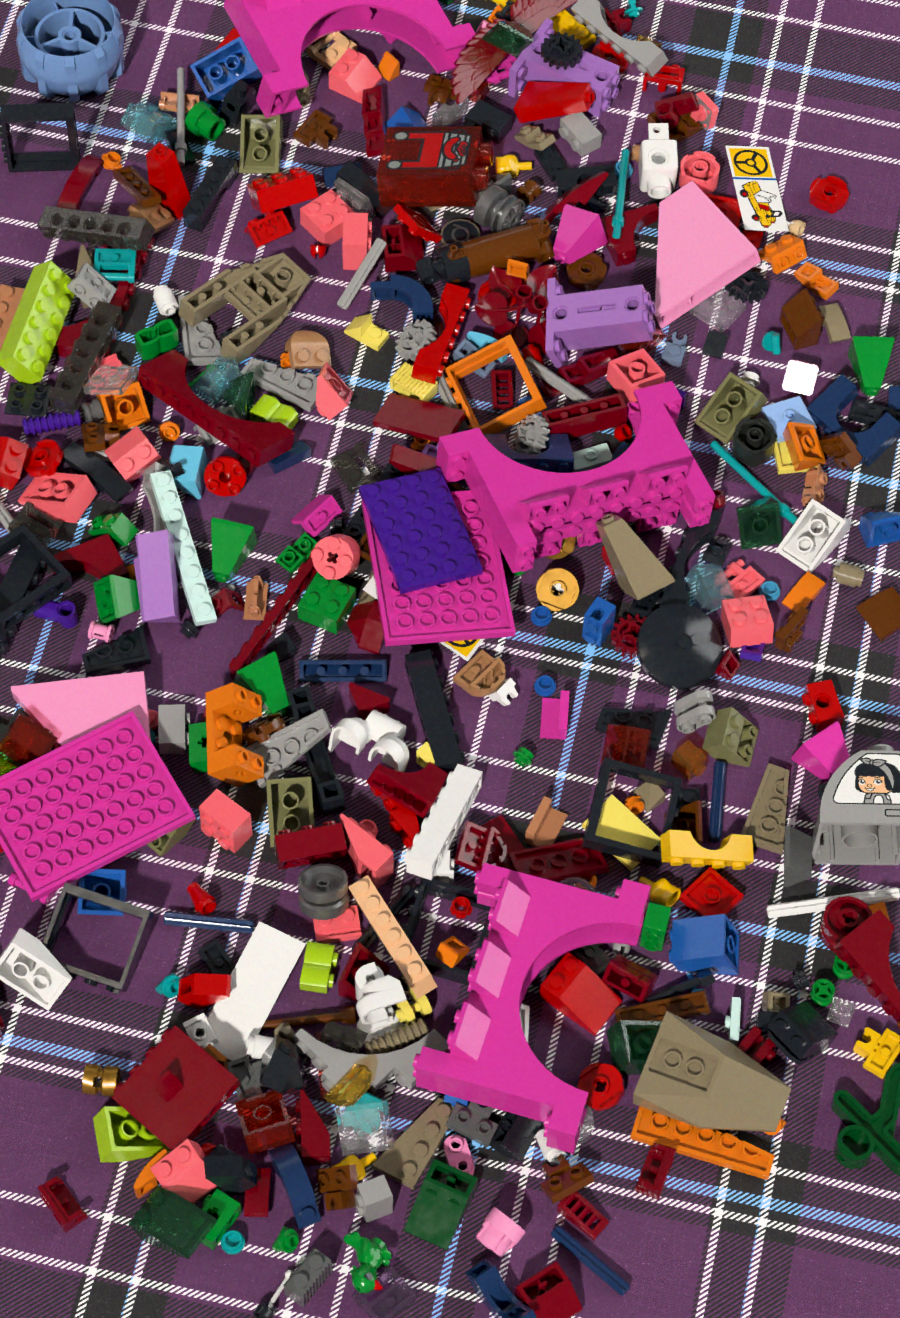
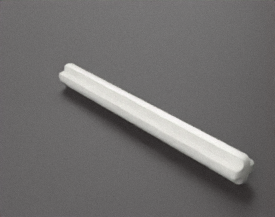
[766,887,900,918]

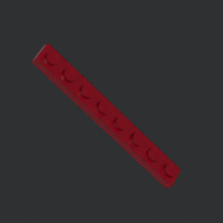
[229,548,317,680]

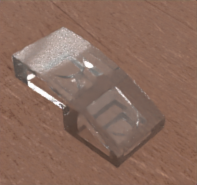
[432,98,469,129]

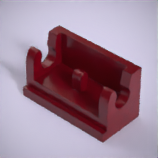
[634,1143,676,1200]
[37,1176,88,1233]

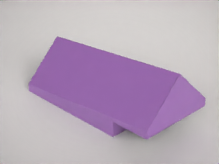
[133,530,181,623]

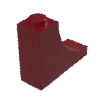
[600,203,659,267]
[51,533,130,579]
[366,762,448,818]

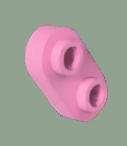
[444,1135,475,1175]

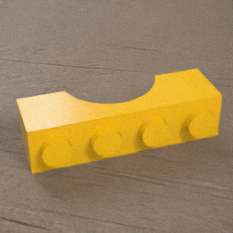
[660,830,754,870]

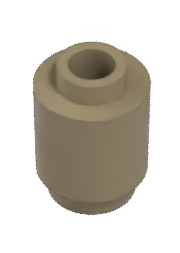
[832,562,865,588]

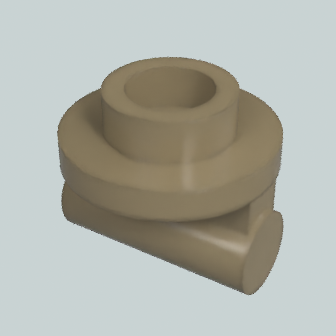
[274,1022,295,1044]

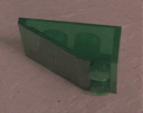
[606,1020,662,1075]
[129,1186,218,1259]

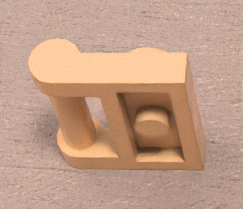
[306,31,357,70]

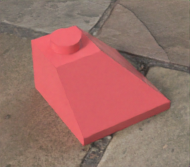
[316,362,353,421]

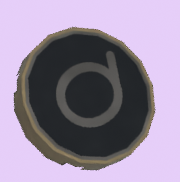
[441,219,481,246]

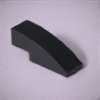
[336,161,394,219]

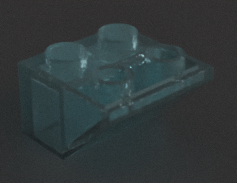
[120,102,177,144]

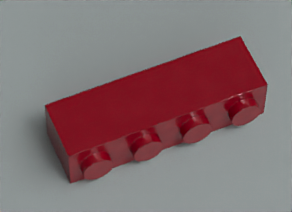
[541,393,627,438]

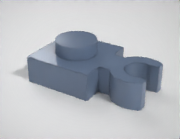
[661,332,687,368]

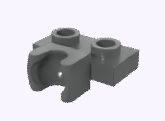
[227,1056,268,1108]
[445,1101,498,1147]

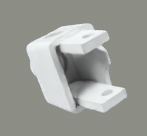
[638,123,678,199]

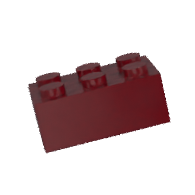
[273,821,347,870]

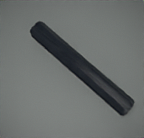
[352,885,415,951]

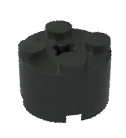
[731,418,776,468]

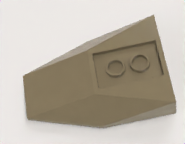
[633,1011,791,1132]

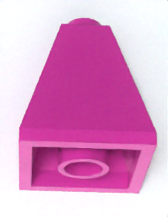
[553,204,608,264]
[791,721,850,781]

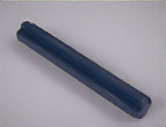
[708,761,726,842]
[163,911,254,933]
[551,1225,630,1296]

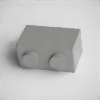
[559,112,602,157]
[158,704,191,754]
[354,1174,393,1223]

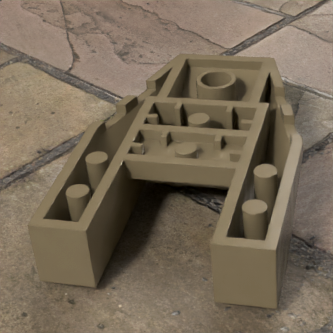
[178,253,311,366]

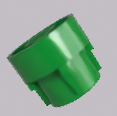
[185,101,226,141]

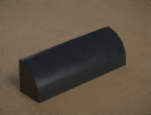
[489,1066,561,1161]

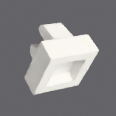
[488,678,518,706]

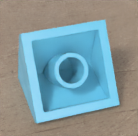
[167,445,209,500]

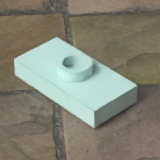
[573,443,612,472]
[724,997,741,1047]

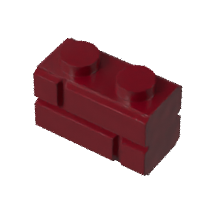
[602,954,658,1003]

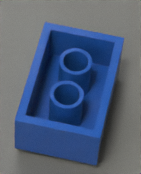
[190,36,262,105]

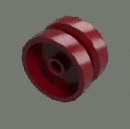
[819,896,873,953]

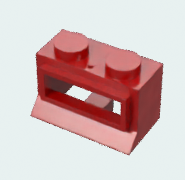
[642,64,685,96]

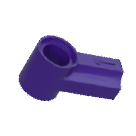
[34,600,79,629]

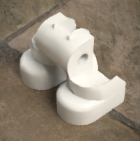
[327,710,409,772]
[355,962,407,1043]

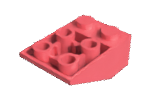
[340,813,394,890]

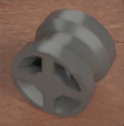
[81,398,104,423]

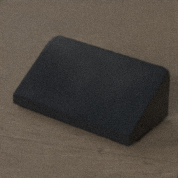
[164,131,196,168]

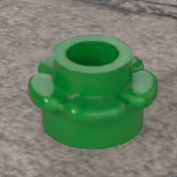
[513,747,534,767]

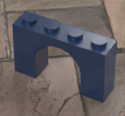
[807,374,900,467]
[484,434,574,473]

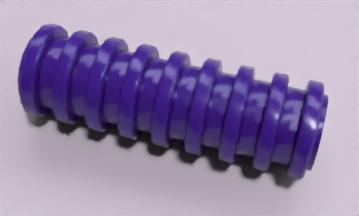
[22,408,82,436]

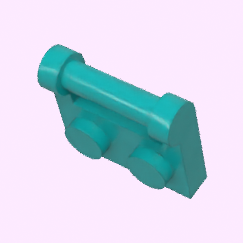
[94,248,136,283]

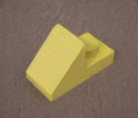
[344,314,389,351]

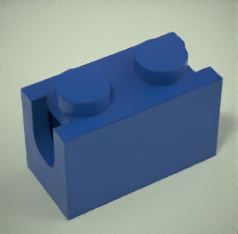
[582,596,616,647]

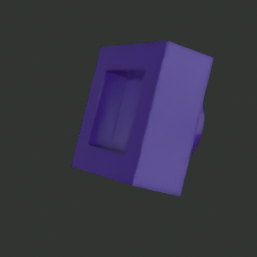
[740,643,766,662]

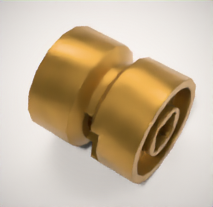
[82,1063,120,1097]

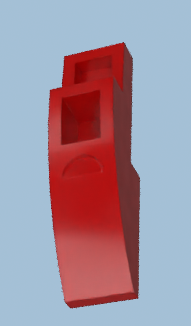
[370,785,420,849]

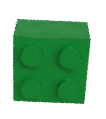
[298,572,356,635]

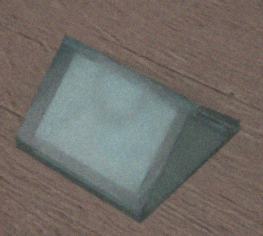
[191,358,242,406]
[684,563,736,615]

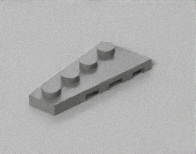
[178,295,227,366]
[240,358,317,412]
[245,709,332,789]

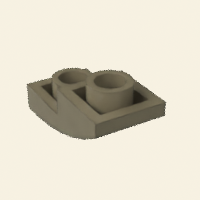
[514,125,556,151]
[817,303,851,344]

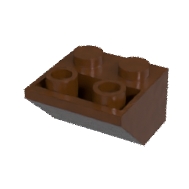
[779,289,823,350]

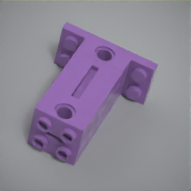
[508,18,621,118]
[545,278,656,370]

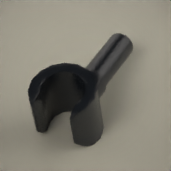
[162,459,185,478]

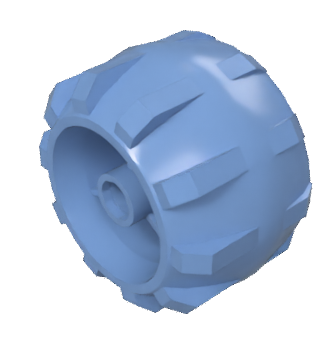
[16,0,125,102]

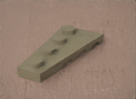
[741,763,789,855]
[372,1098,454,1190]

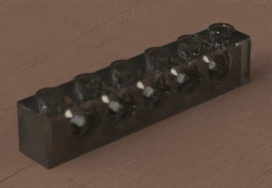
[37,206,155,251]
[48,300,123,415]

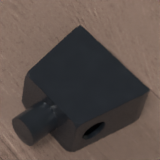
[219,80,256,128]

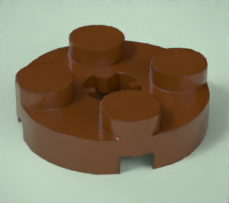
[566,253,607,290]
[242,712,286,746]

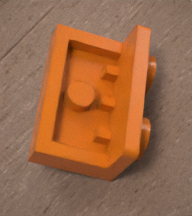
[758,234,807,274]

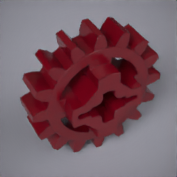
[611,614,647,660]

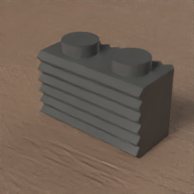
[284,1248,332,1307]

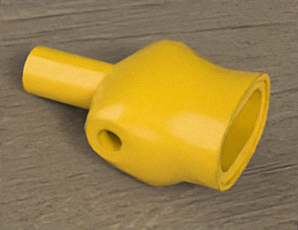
[495,155,532,178]
[638,876,681,907]
[332,1152,377,1181]

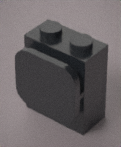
[767,1001,839,1064]

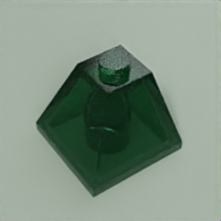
[482,21,533,57]
[223,372,256,421]
[736,497,783,550]

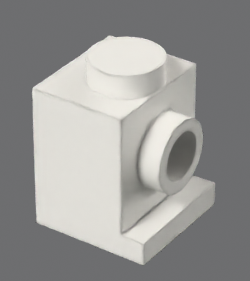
[433,849,455,884]
[183,1013,219,1049]

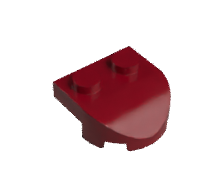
[454,821,507,872]

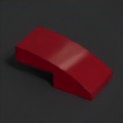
[244,1168,271,1217]

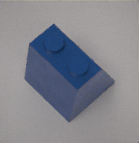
[669,914,740,975]

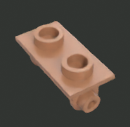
[159,91,200,113]
[801,464,828,507]
[243,575,268,621]

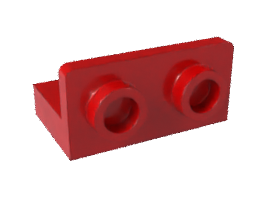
[244,210,293,249]

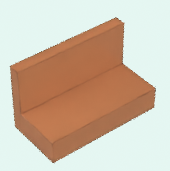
[525,796,568,847]

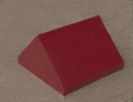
[338,942,389,1002]

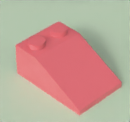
[18,472,98,523]

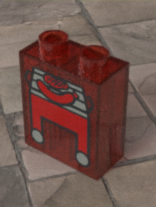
[376,126,494,207]

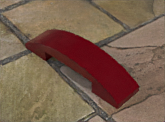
[55,154,104,220]

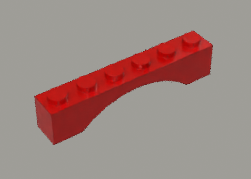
[411,283,472,384]

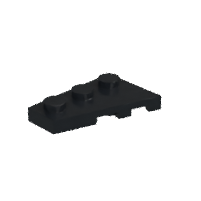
[82,625,151,677]
[595,708,672,750]

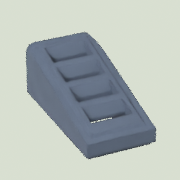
[450,338,497,379]

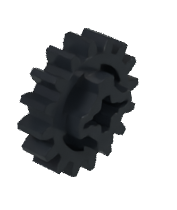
[541,32,583,70]
[725,269,769,304]

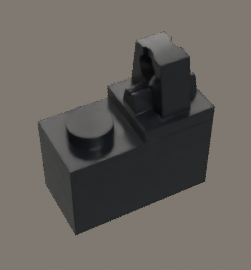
[461,99,512,144]

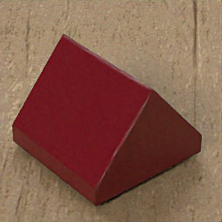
[714,650,741,680]

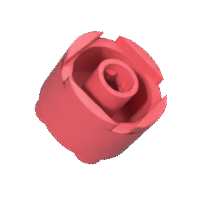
[678,151,720,194]
[311,534,361,580]

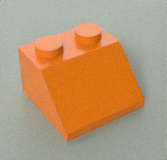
[95,379,151,431]

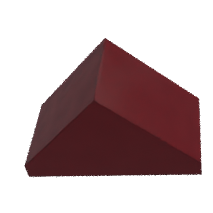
[348,682,390,720]

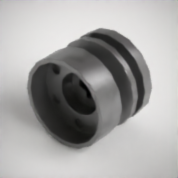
[473,185,525,233]

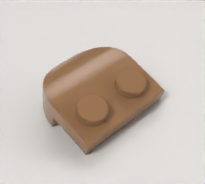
[127,202,175,234]
[285,330,332,369]
[453,650,506,697]

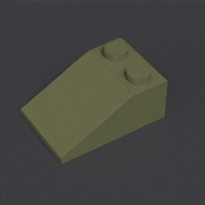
[239,114,283,174]
[694,372,768,445]
[266,777,314,847]

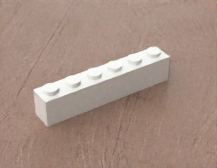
[404,764,483,880]

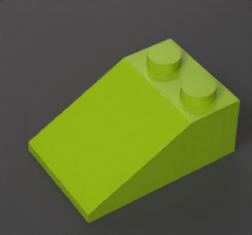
[93,1106,171,1162]

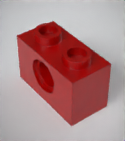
[802,679,844,732]

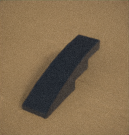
[62,442,133,504]

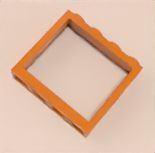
[444,334,547,435]

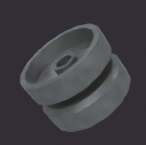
[298,864,349,920]

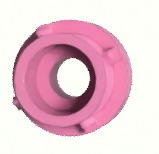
[476,1207,526,1257]

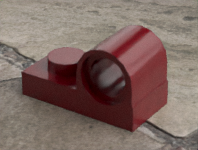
[655,91,699,129]

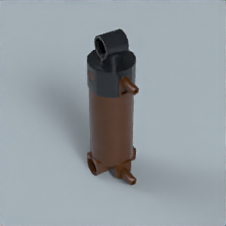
[415,218,555,286]

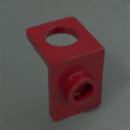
[211,588,245,618]

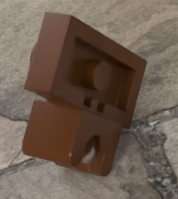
[423,74,457,110]
[293,109,338,150]
[81,422,120,452]
[819,431,862,470]
[775,606,809,653]
[540,1155,594,1204]
[316,1164,358,1211]

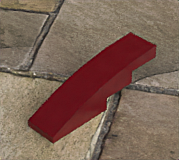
[362,86,387,158]
[540,171,609,224]
[538,348,620,398]

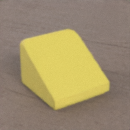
[416,742,435,768]

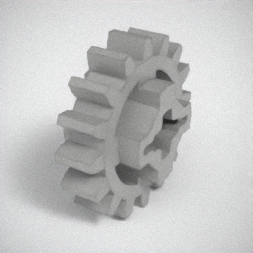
[395,319,437,362]
[512,414,550,455]

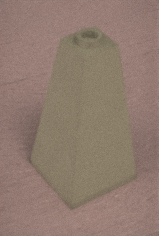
[595,514,675,600]

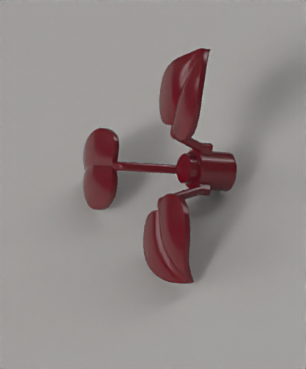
[474,264,559,354]
[489,266,547,349]

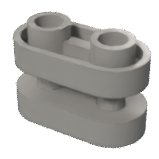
[673,690,716,734]

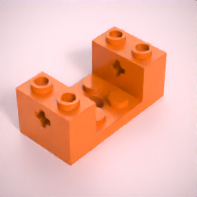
[205,682,264,787]

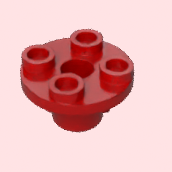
[204,456,246,497]

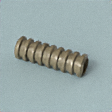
[364,1018,429,1055]

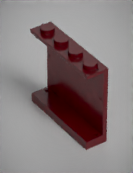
[112,1025,241,1151]

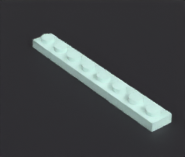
[149,470,217,626]

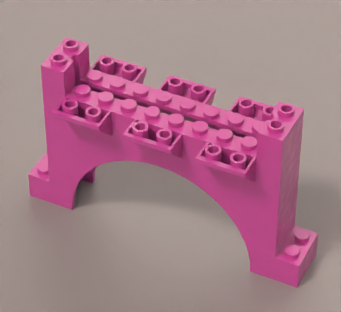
[223,0,476,118]
[436,381,715,573]
[413,863,651,1154]

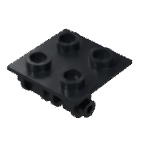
[4,382,52,417]

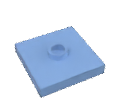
[761,396,817,443]

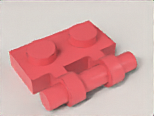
[709,559,765,600]

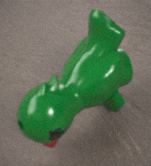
[343,1231,392,1293]

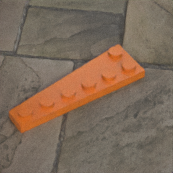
[630,1106,775,1180]

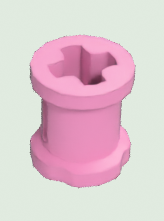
[88,620,115,644]

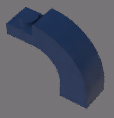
[370,275,433,324]
[268,1142,322,1229]
[465,1259,537,1318]

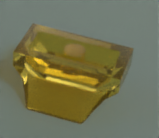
[324,1063,372,1107]

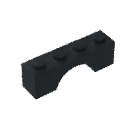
[183,155,238,233]

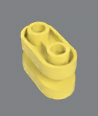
[394,977,432,1024]

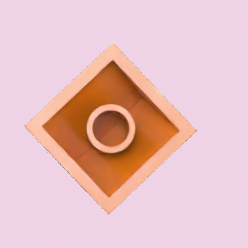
[783,422,826,472]

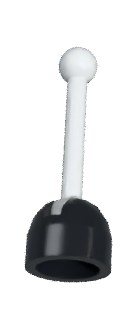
[253,1270,294,1318]

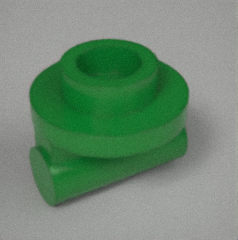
[272,1226,299,1253]

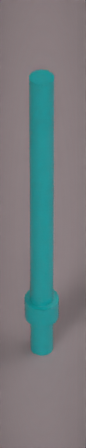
[612,149,630,239]
[710,440,798,525]

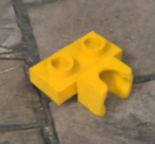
[853,1027,900,1079]

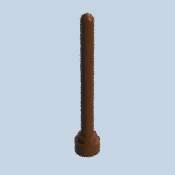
[261,1006,356,1030]

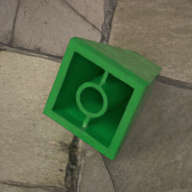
[848,336,894,396]
[211,517,258,583]
[93,575,140,625]
[233,651,289,717]

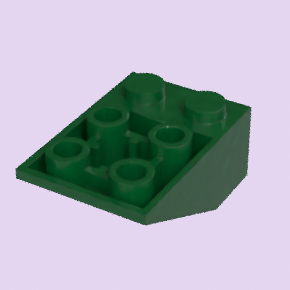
[404,1159,478,1251]

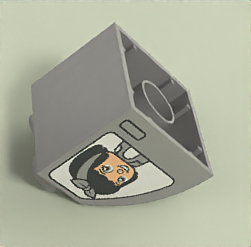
[812,744,900,866]

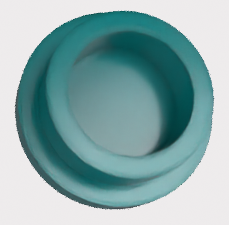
[221,1230,245,1255]

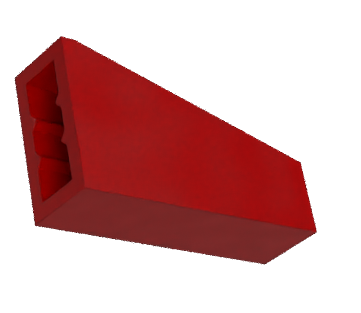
[513,81,595,123]
[146,142,191,220]

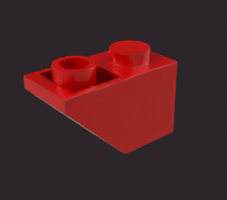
[178,973,231,1010]

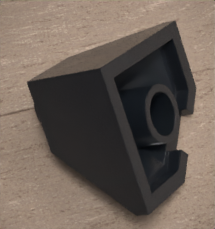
[260,1035,305,1093]
[203,1144,257,1196]

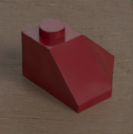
[347,601,385,655]

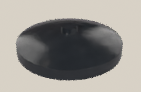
[636,604,722,690]

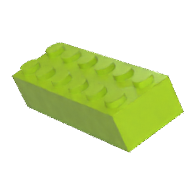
[0,260,75,384]

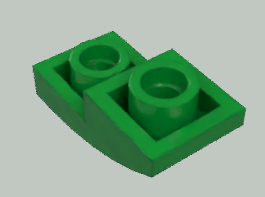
[275,532,318,574]

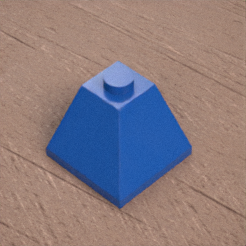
[858,512,900,548]

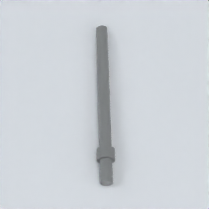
[175,67,187,167]

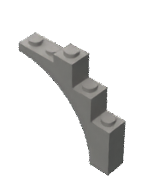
[294,1028,449,1096]

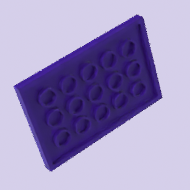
[359,468,483,594]

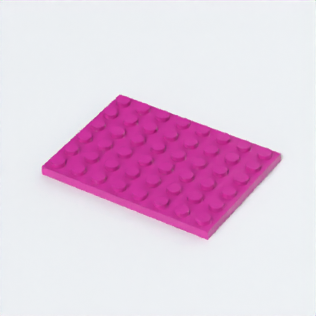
[361,490,516,646]
[0,711,196,902]

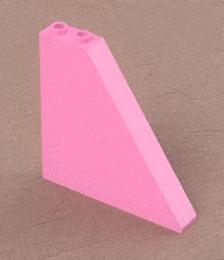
[654,181,761,329]
[11,671,151,747]

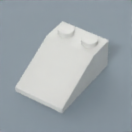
[776,499,851,573]
[0,928,72,1011]

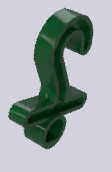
[831,1062,900,1176]

